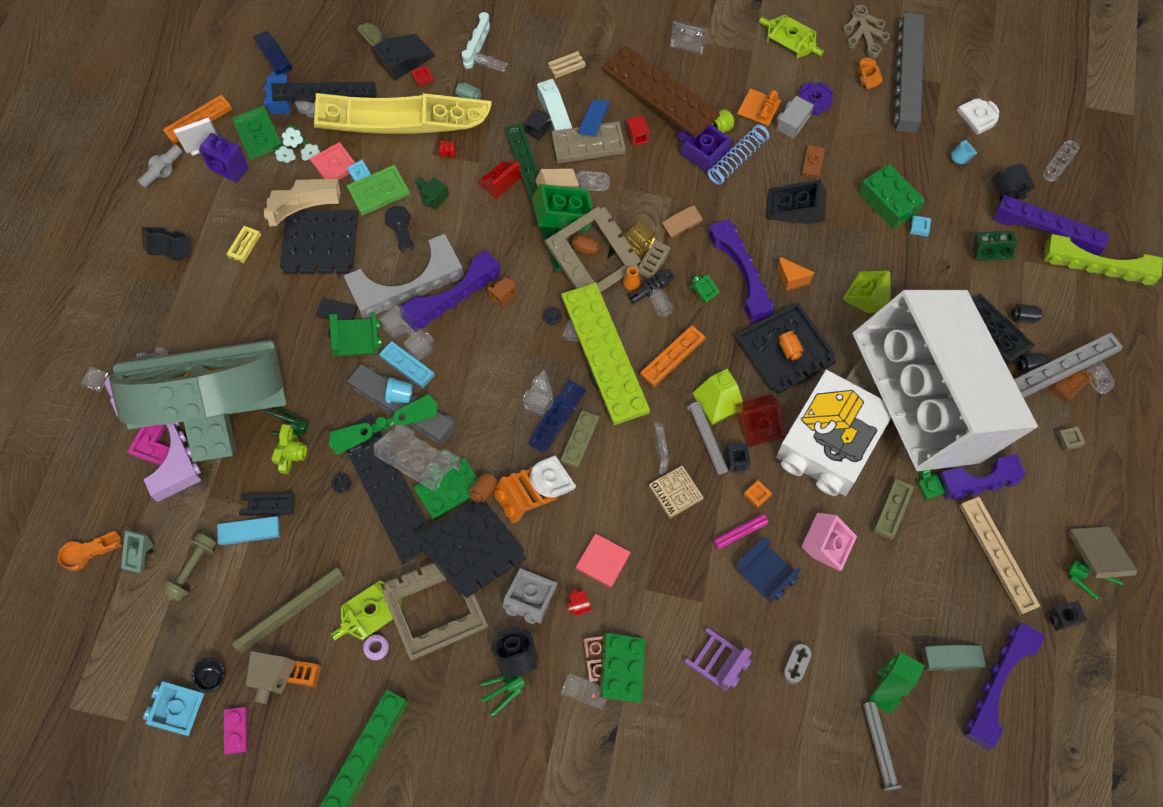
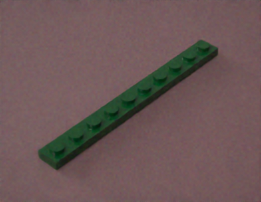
[505,123,563,273]

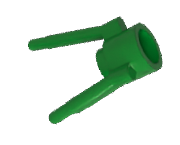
[1068,559,1123,600]
[480,675,525,717]

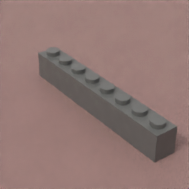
[893,13,924,133]

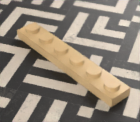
[960,497,1040,616]

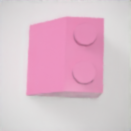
[802,513,857,571]

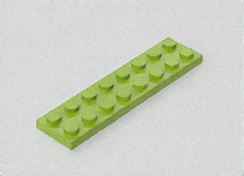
[561,283,650,425]

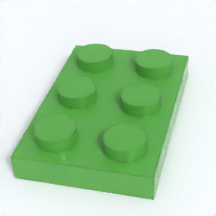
[347,165,410,216]

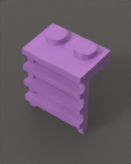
[684,628,752,692]

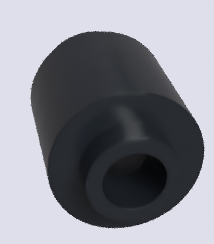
[1011,304,1042,324]
[1018,353,1049,374]

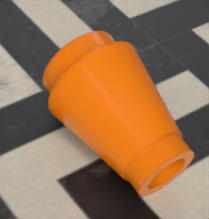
[623,267,641,291]

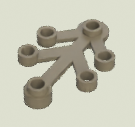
[843,5,890,59]

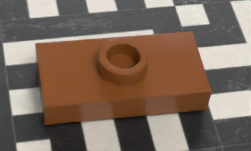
[801,145,825,180]

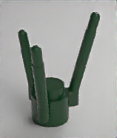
[266,406,309,438]

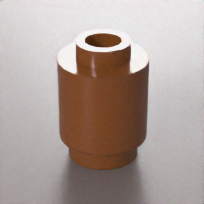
[572,234,600,256]
[469,473,497,503]

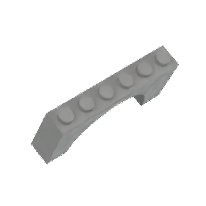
[344,234,464,319]

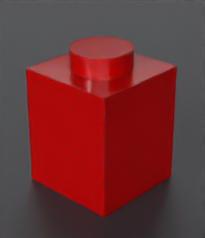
[626,116,650,146]

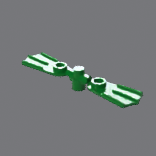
[329,394,438,455]

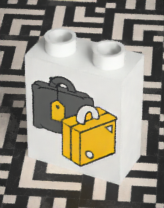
[776,370,891,496]

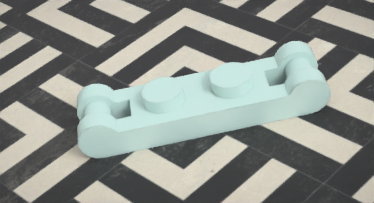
[462,12,490,69]

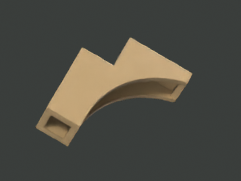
[264,179,341,226]

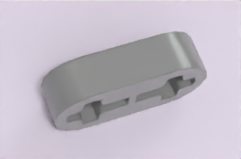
[783,644,811,684]

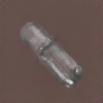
[474,52,507,72]

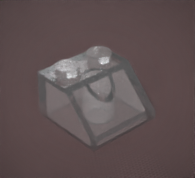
[671,20,709,54]

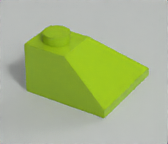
[843,271,891,313]
[692,369,745,425]

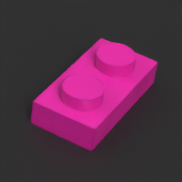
[224,707,248,755]

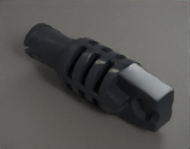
[627,269,675,305]

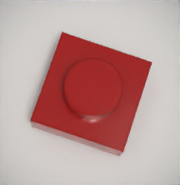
[411,65,434,88]

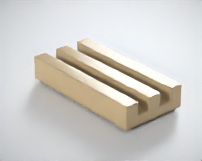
[548,51,585,78]

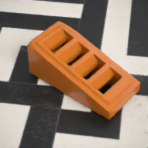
[287,661,321,688]

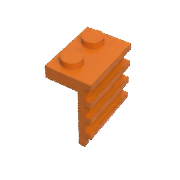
[493,466,558,524]

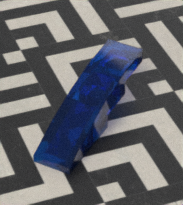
[253,30,292,76]
[528,380,586,454]

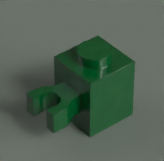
[415,177,449,210]

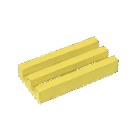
[226,226,261,263]

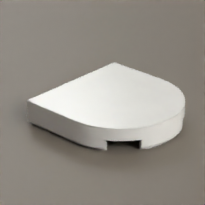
[957,99,999,135]
[530,456,576,497]

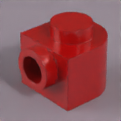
[567,589,591,616]

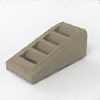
[638,240,671,279]

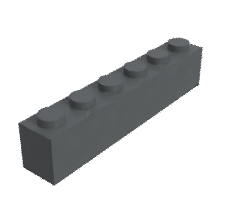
[347,364,455,447]

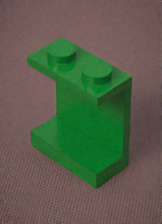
[329,313,381,356]

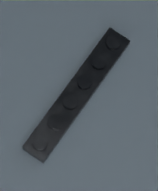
[271,82,377,101]

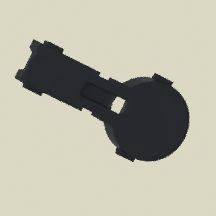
[384,206,414,253]

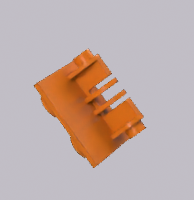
[737,89,781,126]

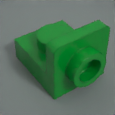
[688,274,720,303]

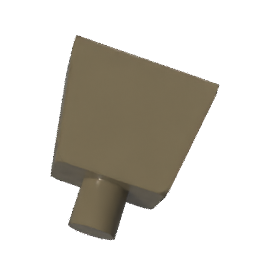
[246,651,296,704]

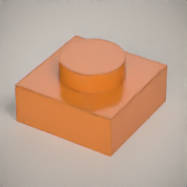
[744,480,772,509]

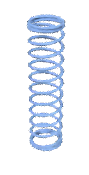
[708,124,769,185]

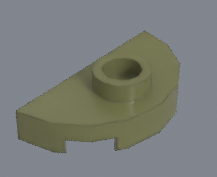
[357,23,382,47]

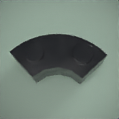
[141,227,190,261]

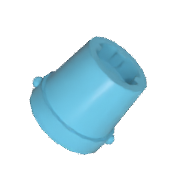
[385,378,413,403]

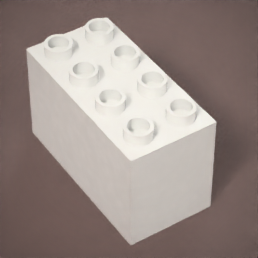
[852,290,1038,471]

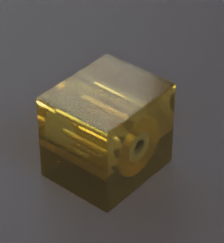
[626,220,655,257]

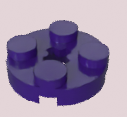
[799,82,833,115]

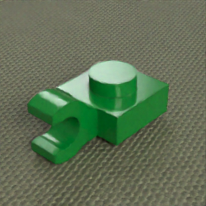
[917,470,945,501]

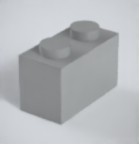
[776,96,814,139]

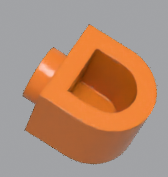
[860,65,883,89]

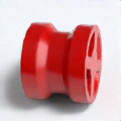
[440,140,456,158]

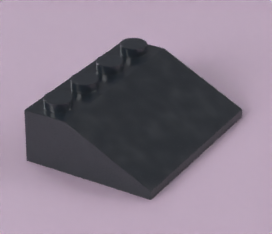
[972,294,1035,368]

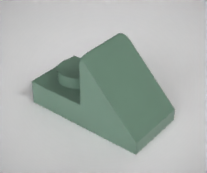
[121,530,154,573]

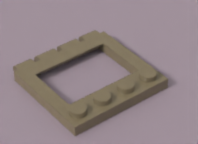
[544,207,641,293]
[382,563,488,662]

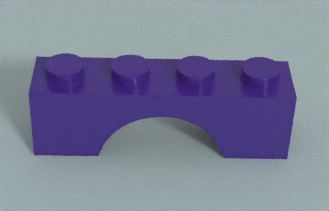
[938,454,1026,500]

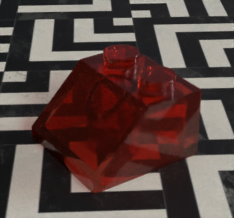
[735,394,785,447]

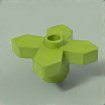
[272,424,307,474]

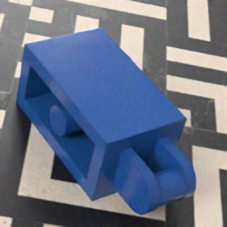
[264,70,291,115]

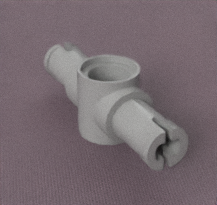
[137,144,183,189]

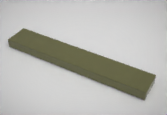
[232,568,345,654]

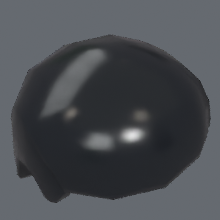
[191,658,225,693]

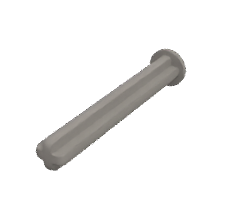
[687,402,728,475]
[863,701,901,791]

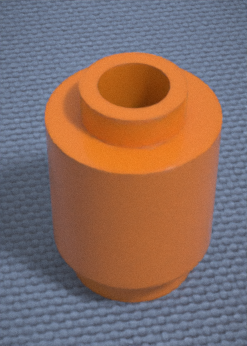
[779,331,804,361]

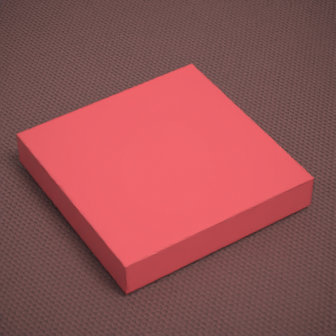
[310,142,355,180]
[576,533,631,588]

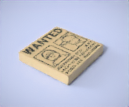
[649,466,703,519]

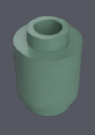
[455,83,482,100]

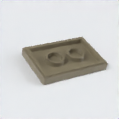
[1069,527,1137,578]

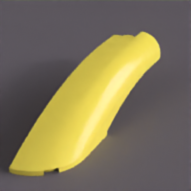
[314,93,491,134]

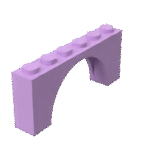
[110,398,201,502]

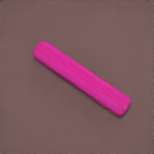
[714,514,769,549]

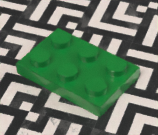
[232,106,282,160]
[413,458,478,521]
[600,633,645,703]

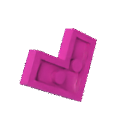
[127,424,170,466]

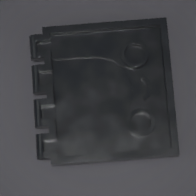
[280,210,358,274]
[734,302,836,394]
[415,501,526,598]

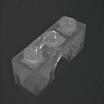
[379,305,435,362]

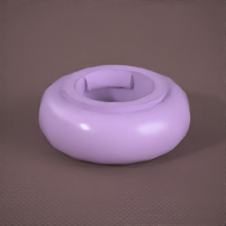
[363,634,389,660]

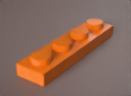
[163,95,232,144]
[640,325,705,388]

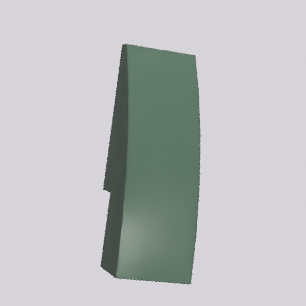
[921,645,986,671]

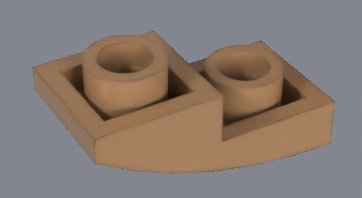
[662,205,704,239]

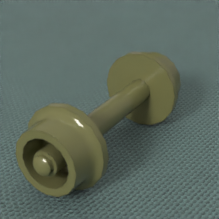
[161,533,216,602]

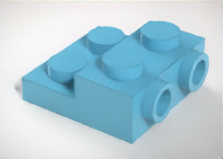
[143,681,204,736]

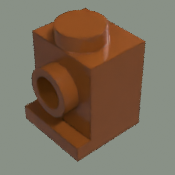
[487,277,517,308]

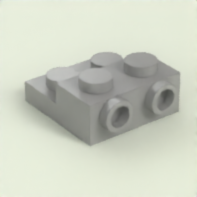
[503,568,557,624]

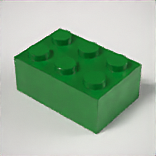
[858,164,925,230]
[532,184,593,231]

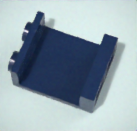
[735,536,801,603]

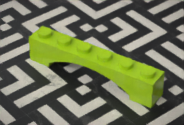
[1043,234,1163,285]

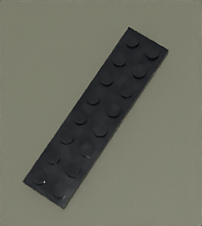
[342,414,429,565]

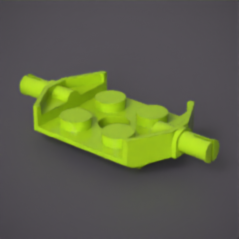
[759,15,824,58]
[330,581,403,642]

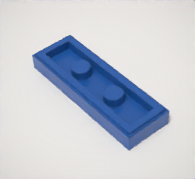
[579,99,610,136]

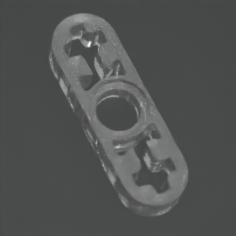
[1043,140,1079,181]

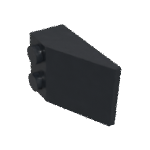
[372,34,435,81]
[767,179,827,224]

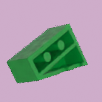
[868,652,925,715]

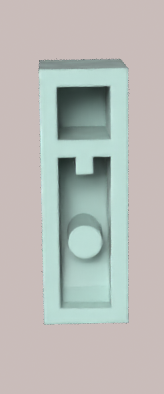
[537,79,572,131]

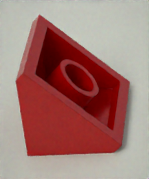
[477,161,521,199]

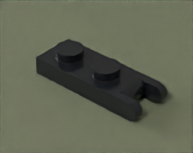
[239,494,295,516]

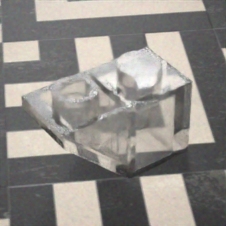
[522,370,553,418]

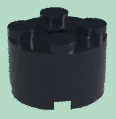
[991,164,1035,201]
[491,627,538,679]

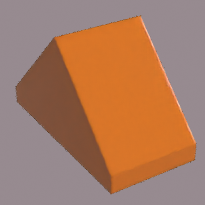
[777,257,814,290]

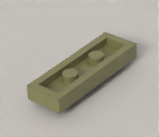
[560,410,600,470]
[873,479,914,540]

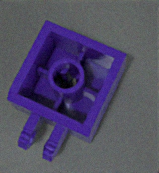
[677,124,731,173]
[199,133,248,183]

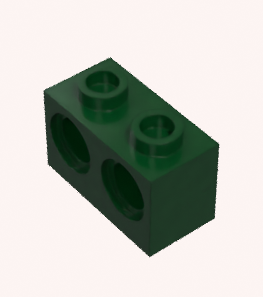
[972,231,1017,261]

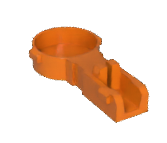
[58,531,123,571]

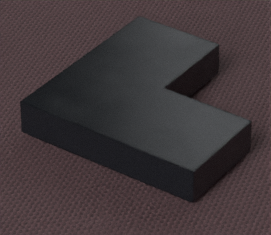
[316,298,358,337]

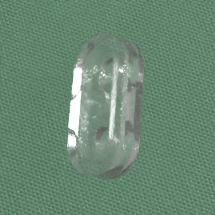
[576,171,610,191]
[1083,360,1115,394]

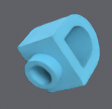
[951,140,977,164]

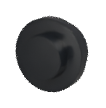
[543,307,562,325]
[331,474,352,494]

